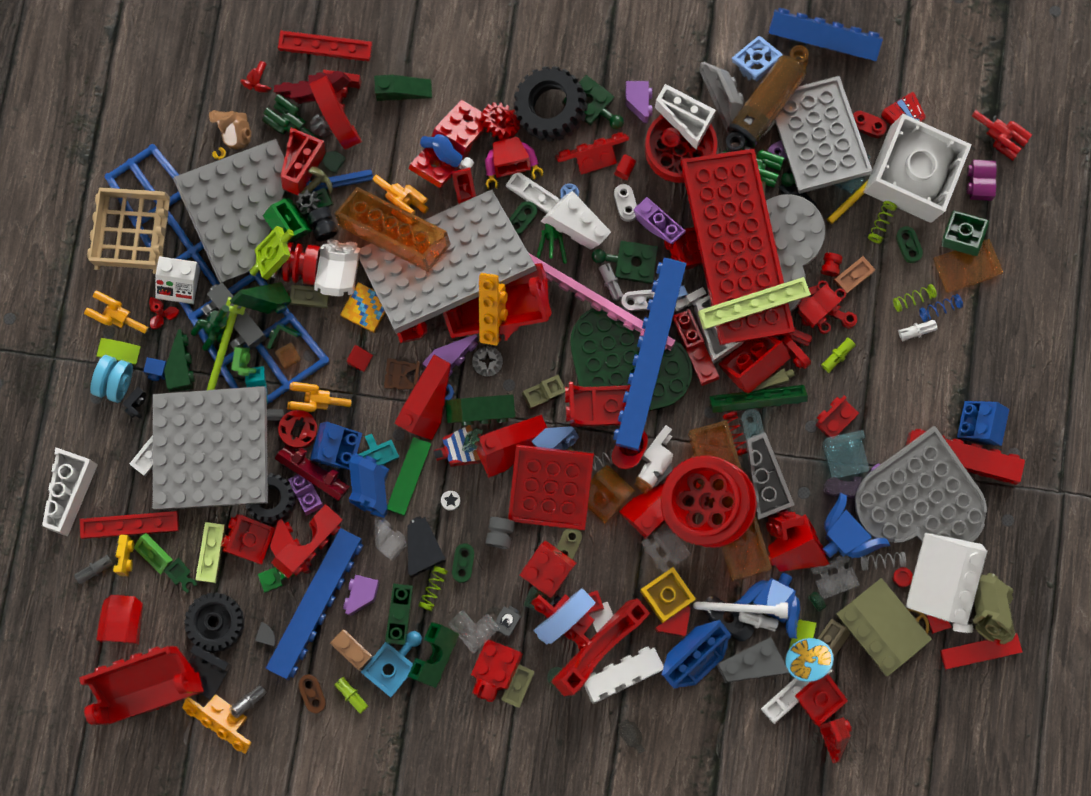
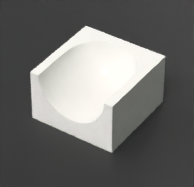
[863,114,971,223]

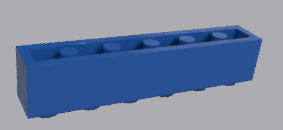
[769,8,883,61]

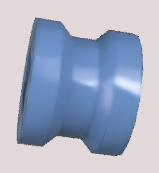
[560,183,579,199]

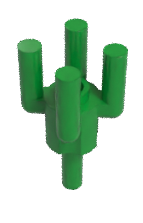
[723,150,784,187]

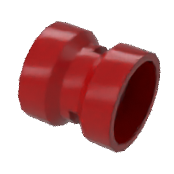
[821,252,843,277]

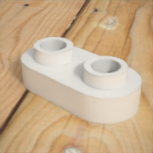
[614,184,637,222]
[621,290,655,312]

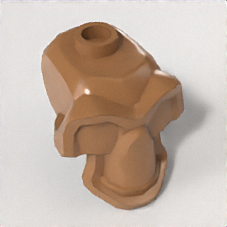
[209,110,251,150]

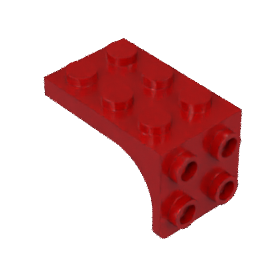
[565,382,630,427]

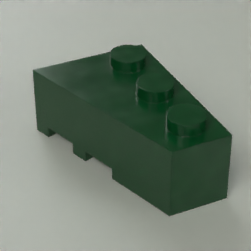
[445,394,515,426]

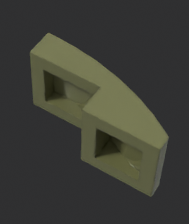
[522,375,565,410]

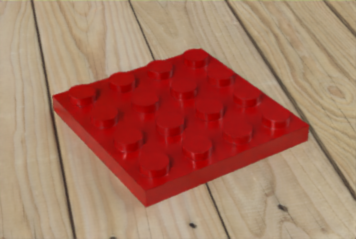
[508,444,594,530]

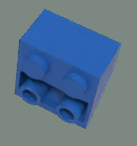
[957,401,1009,446]
[310,422,363,470]

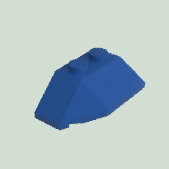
[662,620,731,689]

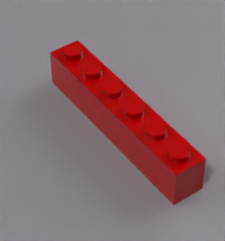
[906,429,1025,485]

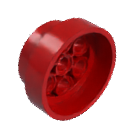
[645,114,717,183]

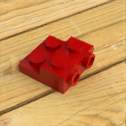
[665,227,702,270]
[221,514,275,565]

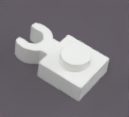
[675,287,706,312]

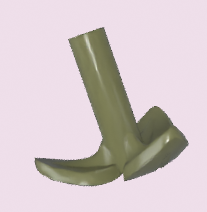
[302,167,333,194]

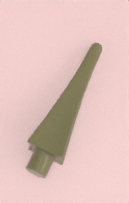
[753,368,795,391]

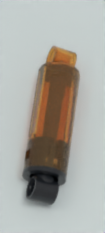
[726,45,809,152]

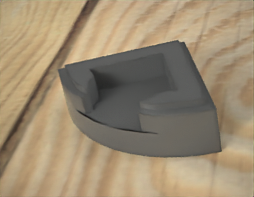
[255,622,276,647]

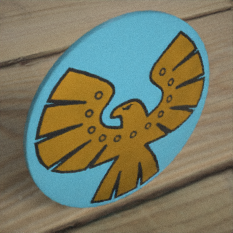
[786,638,833,682]

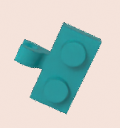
[359,433,400,465]

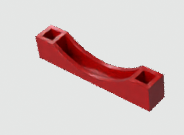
[551,599,650,696]

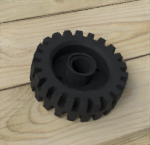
[184,593,245,652]

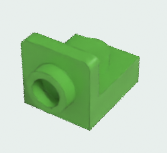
[231,347,257,376]

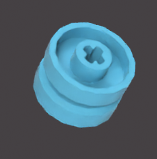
[90,355,133,403]

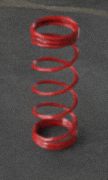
[723,411,747,456]

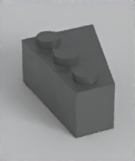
[716,637,789,683]

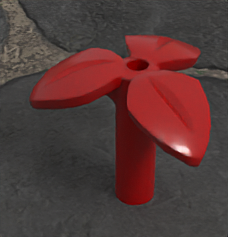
[240,61,271,93]
[149,297,180,329]

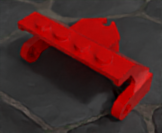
[443,263,552,342]
[79,646,204,725]

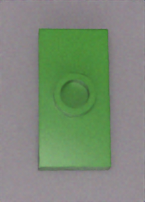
[134,533,173,575]

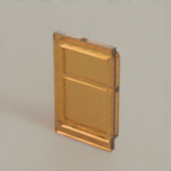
[933,239,1004,293]

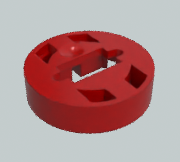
[278,410,318,449]

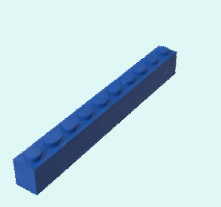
[613,257,686,451]

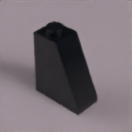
[407,516,446,578]

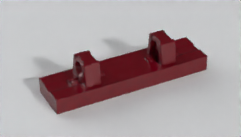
[275,445,350,501]

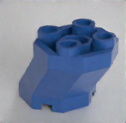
[349,453,390,518]

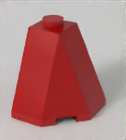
[768,514,830,572]

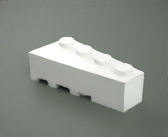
[584,646,664,704]

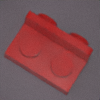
[816,395,859,441]

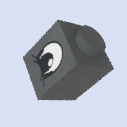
[492,606,521,638]

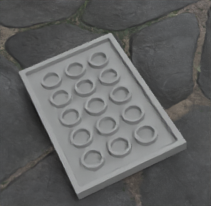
[771,76,873,194]

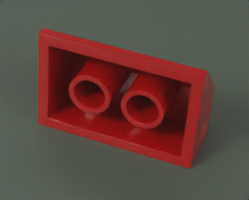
[718,337,791,394]

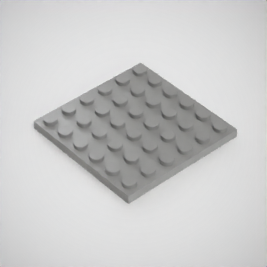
[153,386,268,510]

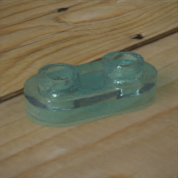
[741,409,764,441]

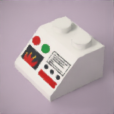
[156,256,200,304]

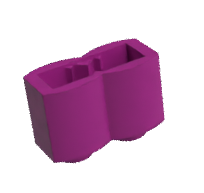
[967,160,996,201]

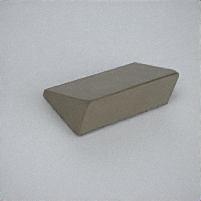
[818,619,850,658]

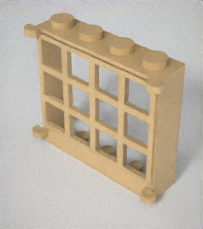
[87,188,170,274]

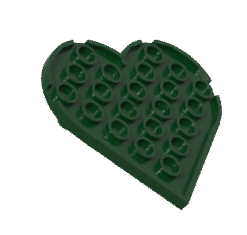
[570,307,692,411]

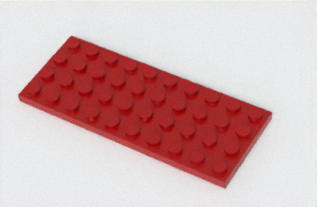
[680,149,795,345]

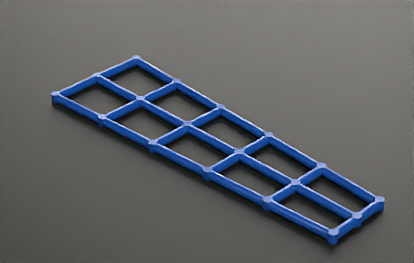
[105,144,330,405]

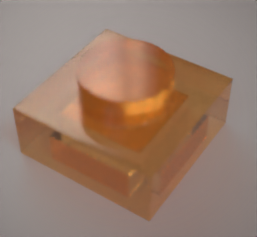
[275,342,301,369]

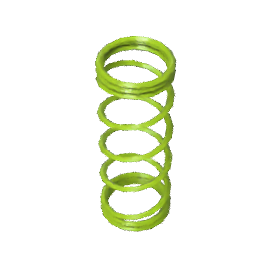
[868,201,897,243]
[893,284,937,312]
[418,566,448,611]

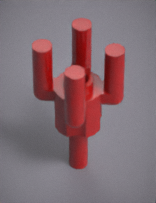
[972,110,1032,161]

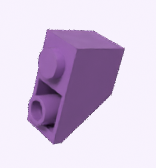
[625,81,652,123]
[343,575,380,616]

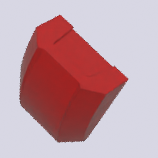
[96,595,143,645]

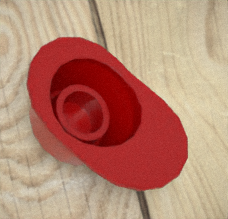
[611,431,648,469]

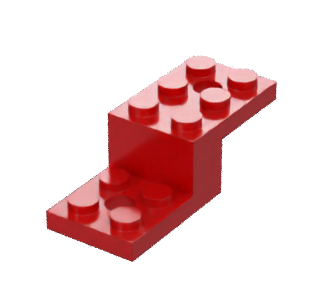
[409,100,487,188]

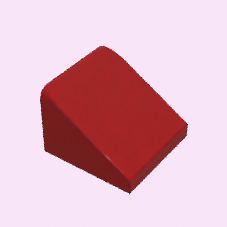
[347,345,373,372]

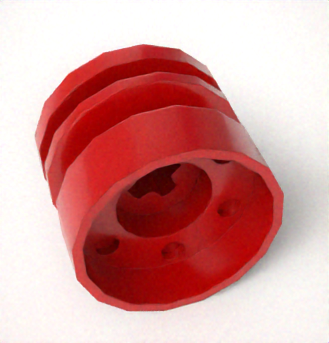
[282,242,321,285]

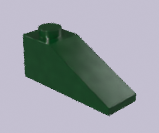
[374,75,432,101]
[230,282,292,314]

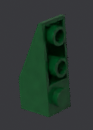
[164,329,195,392]

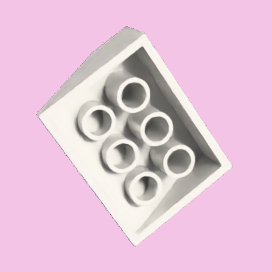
[906,533,987,625]

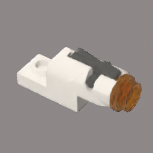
[634,425,673,493]

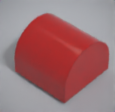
[614,154,636,180]

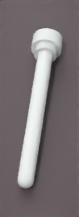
[693,602,788,619]

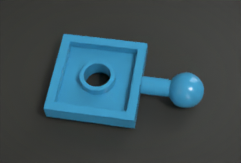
[361,631,422,698]

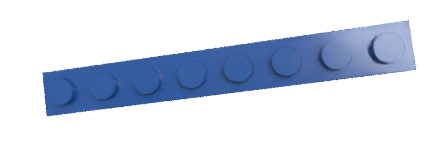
[266,528,364,680]

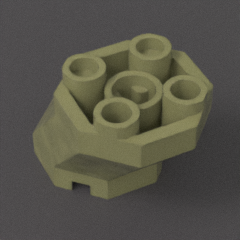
[973,573,1015,644]

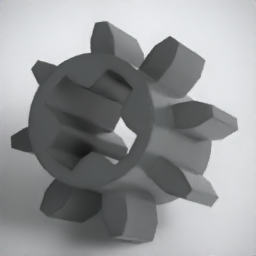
[310,113,332,137]
[296,189,321,213]

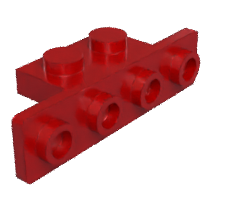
[555,132,629,175]
[531,594,594,650]

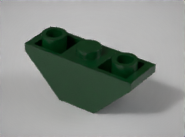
[385,583,413,645]

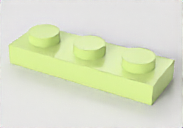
[196,522,226,583]

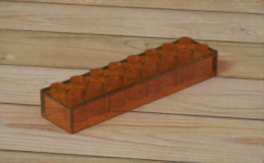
[688,420,772,582]

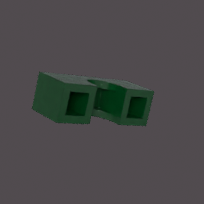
[408,622,459,688]

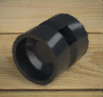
[306,207,339,242]

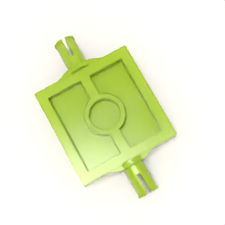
[249,226,294,280]

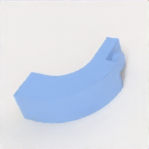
[533,588,596,645]

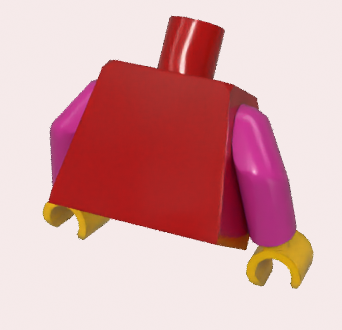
[485,137,543,190]

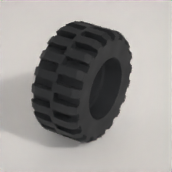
[513,66,588,142]

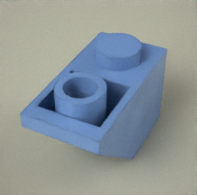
[532,427,579,450]

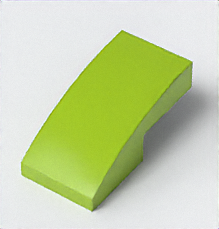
[96,338,141,366]

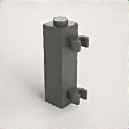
[202,283,267,350]

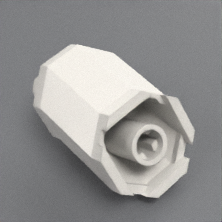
[314,239,360,296]

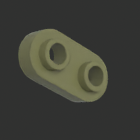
[557,528,582,560]

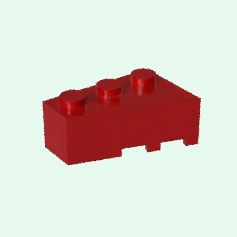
[281,128,326,196]

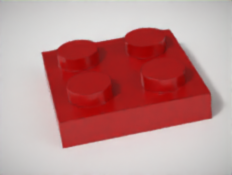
[795,674,848,727]

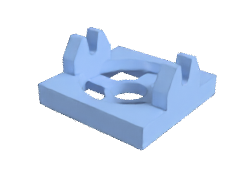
[732,36,784,81]

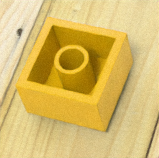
[640,567,696,623]

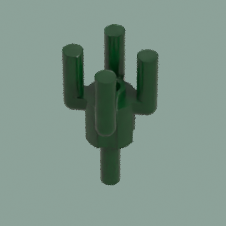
[262,94,320,139]
[191,305,229,351]

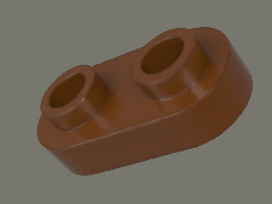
[299,675,326,713]

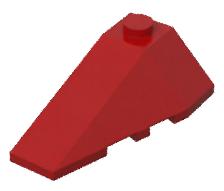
[619,482,701,539]
[819,717,852,763]

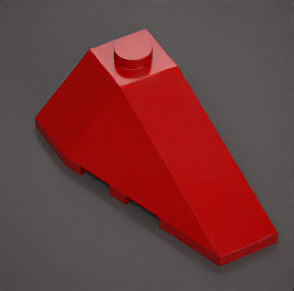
[394,354,451,440]
[473,415,547,478]

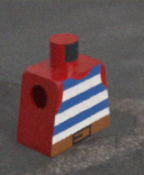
[434,425,481,467]

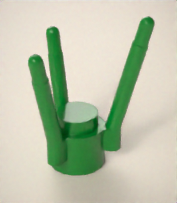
[536,223,567,264]

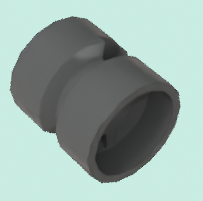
[485,517,515,549]

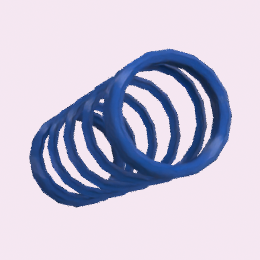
[919,294,963,322]

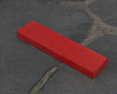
[940,633,1022,670]

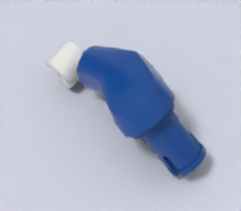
[420,134,474,169]

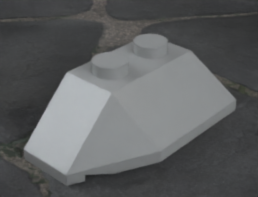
[699,62,744,135]

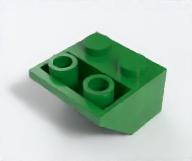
[262,198,312,244]

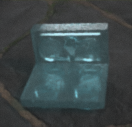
[822,430,869,478]

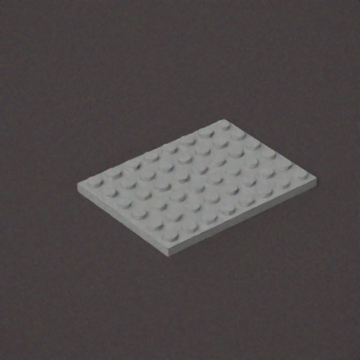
[359,190,537,334]

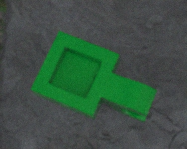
[258,567,295,593]

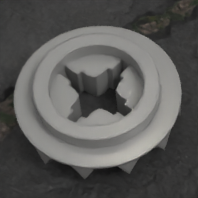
[472,346,503,376]

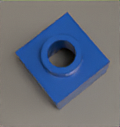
[143,357,167,381]

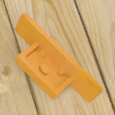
[479,273,508,346]
[183,694,251,754]

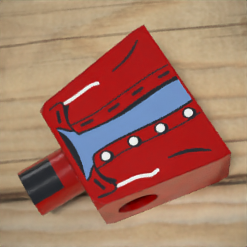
[881,92,926,126]

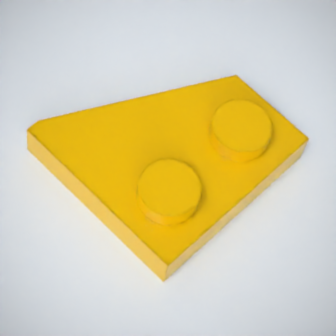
[113,535,134,576]

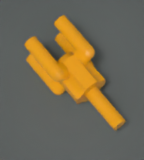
[372,175,429,225]
[84,290,148,334]
[287,382,351,412]

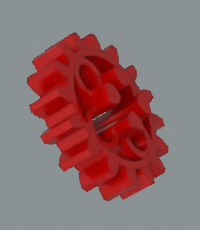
[480,102,521,140]

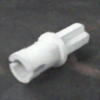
[898,320,937,342]
[739,612,778,631]

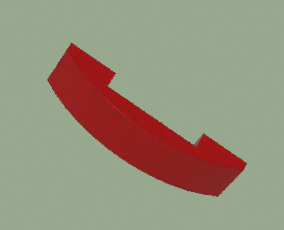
[310,75,362,150]

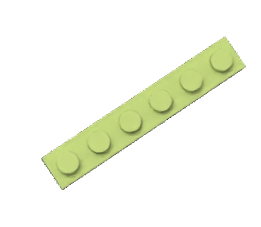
[697,277,811,330]

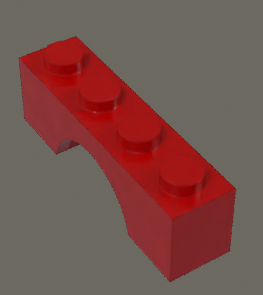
[271,504,343,579]

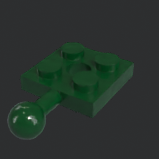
[562,75,624,130]
[592,240,658,284]

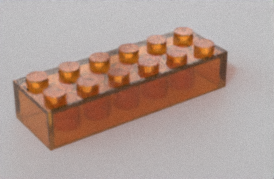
[334,187,451,272]

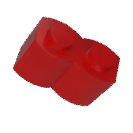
[797,284,842,328]

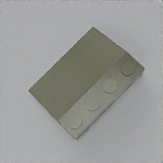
[836,578,932,676]

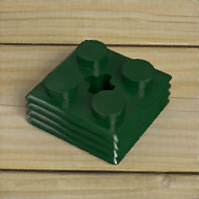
[941,210,989,256]

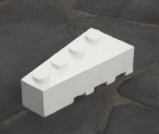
[42,448,98,536]

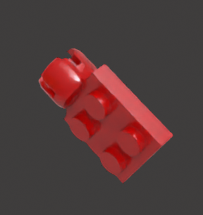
[471,639,523,702]

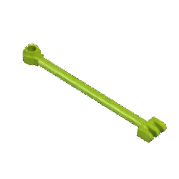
[207,297,245,390]

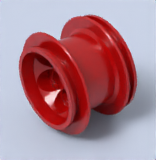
[661,455,757,548]

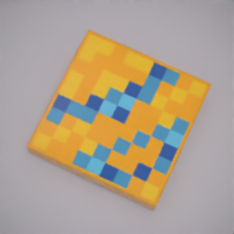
[340,282,385,333]

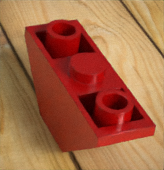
[270,519,312,574]

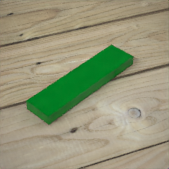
[387,437,432,516]

